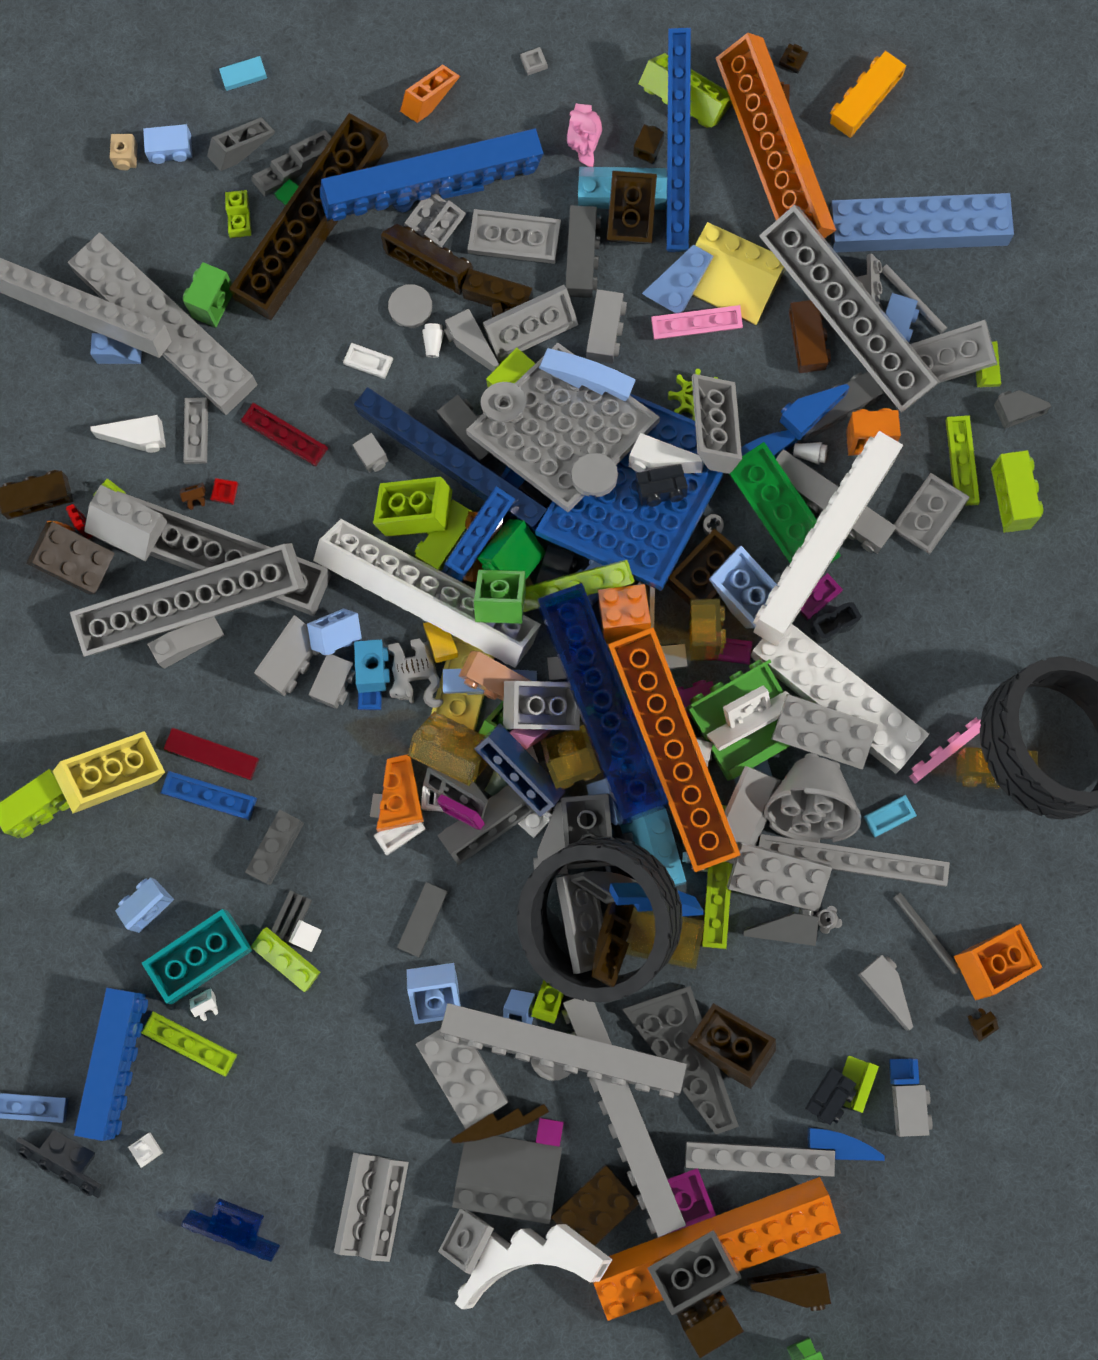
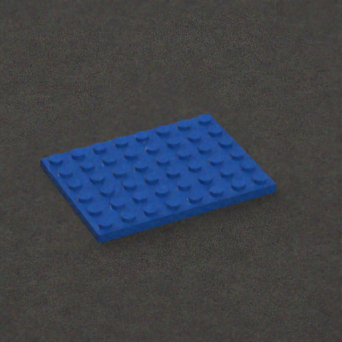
[535,393,724,591]

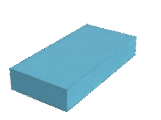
[219,56,267,91]
[863,795,917,838]

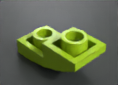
[225,190,252,238]

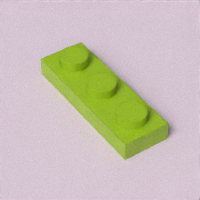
[251,927,321,992]

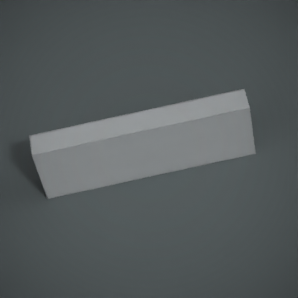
[183,398,208,464]

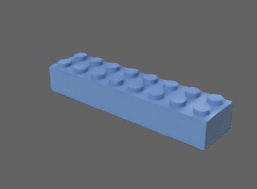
[829,193,1014,252]

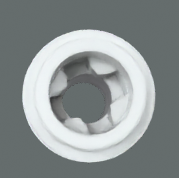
[422,323,444,358]
[793,442,828,464]

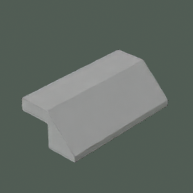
[725,766,782,864]
[334,1153,409,1262]

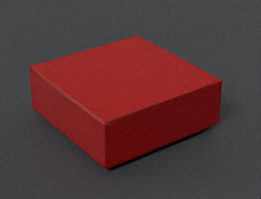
[210,478,238,505]

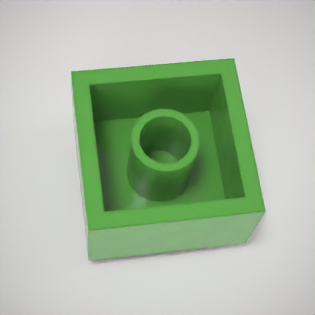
[183,262,232,328]
[474,570,526,624]

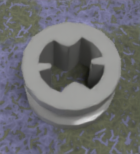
[703,514,724,535]

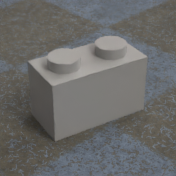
[309,654,356,709]
[892,1085,933,1137]

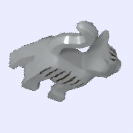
[388,638,443,708]

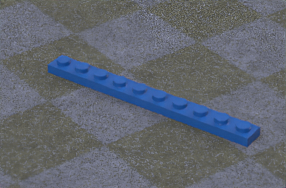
[667,28,691,252]

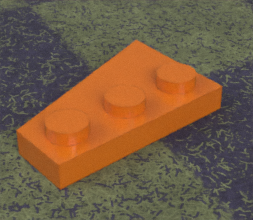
[376,754,424,832]

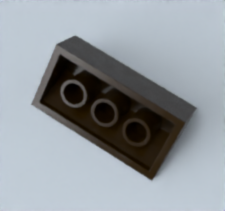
[381,224,473,295]

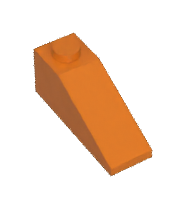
[400,65,460,123]

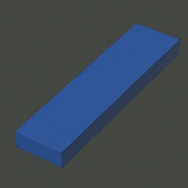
[445,486,515,577]
[161,771,257,820]

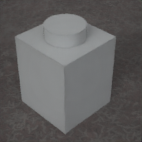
[352,433,388,473]

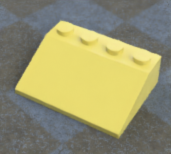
[692,222,785,325]

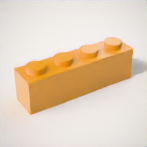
[830,50,906,138]

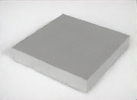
[438,1209,494,1274]

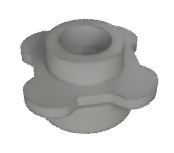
[815,906,842,934]

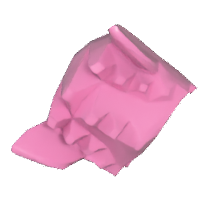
[567,103,602,167]

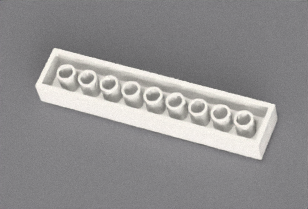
[753,431,903,646]
[313,519,541,668]

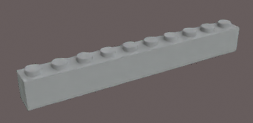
[0,258,172,358]
[562,998,686,1237]
[440,1003,687,1099]

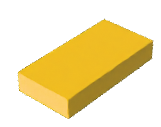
[423,622,458,663]

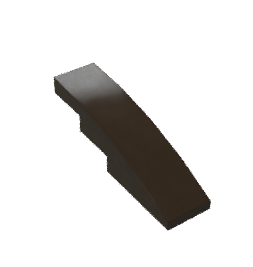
[592,901,635,987]
[450,1104,549,1144]

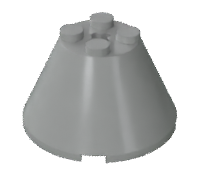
[764,753,861,843]

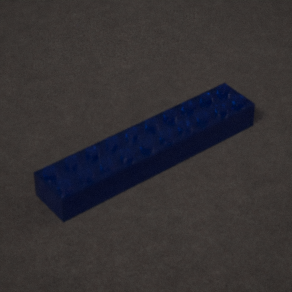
[538,583,669,824]

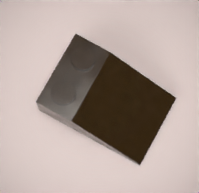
[607,171,657,244]
[688,1003,776,1089]
[747,1267,831,1311]

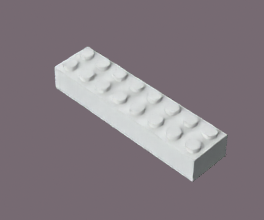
[751,624,929,774]

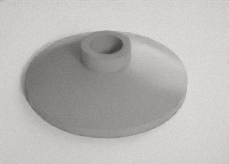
[481,382,527,422]

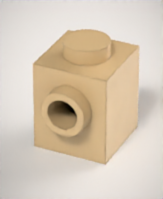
[110,134,138,170]

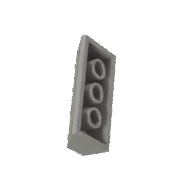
[692,374,742,474]

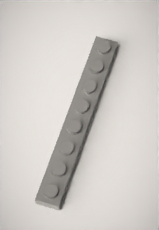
[758,834,950,887]

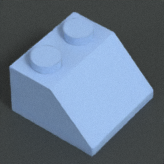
[115,877,174,933]
[407,963,461,1024]

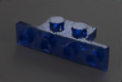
[181,1198,280,1262]

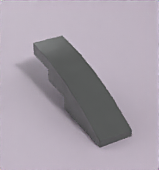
[252,130,331,197]

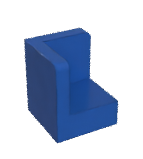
[889,1059,919,1085]

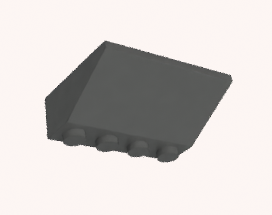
[452,1136,562,1224]

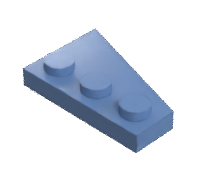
[642,245,714,313]

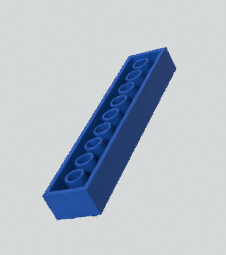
[320,128,544,221]

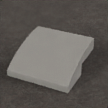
[404,194,466,248]

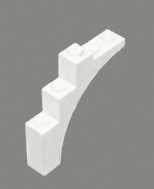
[455,1224,612,1309]

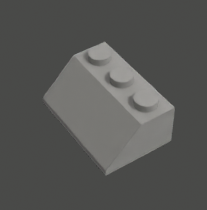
[84,485,167,562]
[254,616,319,697]

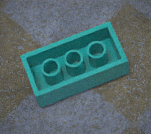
[142,909,253,1004]

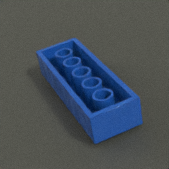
[74,988,148,1141]

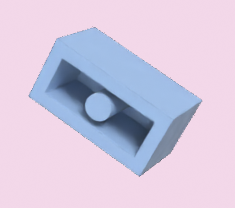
[143,124,193,164]
[307,608,362,655]

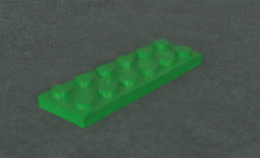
[729,442,841,563]

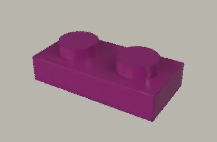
[800,573,843,621]

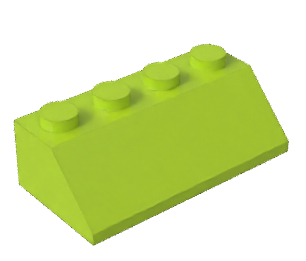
[638,53,732,128]

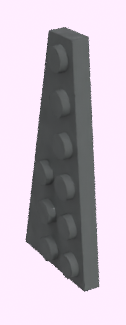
[622,986,739,1134]

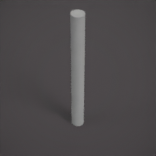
[882,265,947,334]

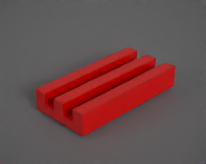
[66,504,93,539]

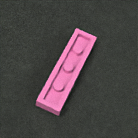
[651,305,743,340]
[909,718,981,784]

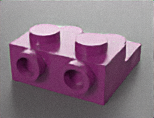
[667,1168,716,1233]

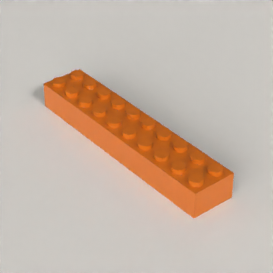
[715,33,836,238]
[608,627,741,872]
[593,1177,841,1321]

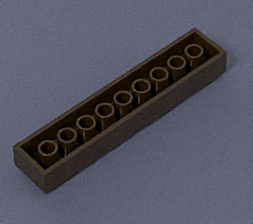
[229,113,389,321]

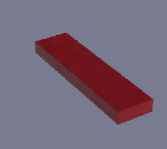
[241,402,328,467]
[164,728,259,781]

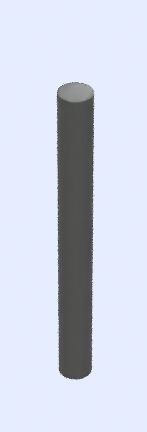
[893,892,960,975]

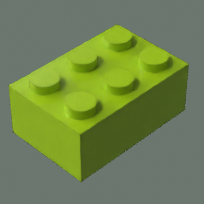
[991,450,1043,533]
[373,477,453,536]
[0,769,70,838]

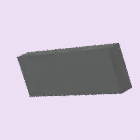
[397,882,448,957]

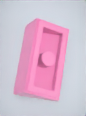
[510,729,551,750]

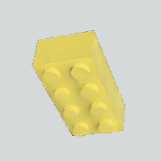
[53,731,165,813]

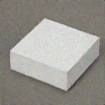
[289,920,322,952]

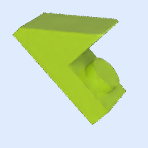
[531,980,564,1024]

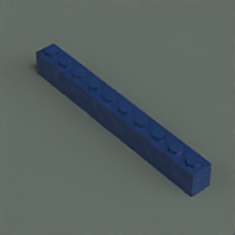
[354,387,547,536]

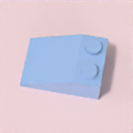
[709,546,779,628]

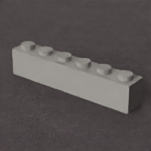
[776,449,896,554]
[684,1141,835,1177]

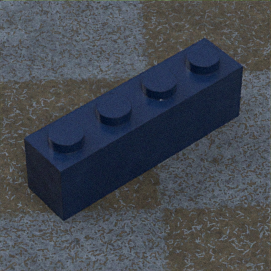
[474,723,565,817]

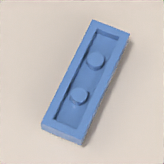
[0,1093,68,1123]

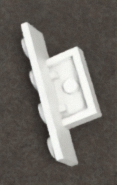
[706,686,790,751]

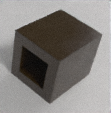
[633,124,664,164]

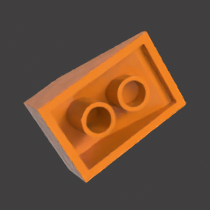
[954,924,1042,1000]

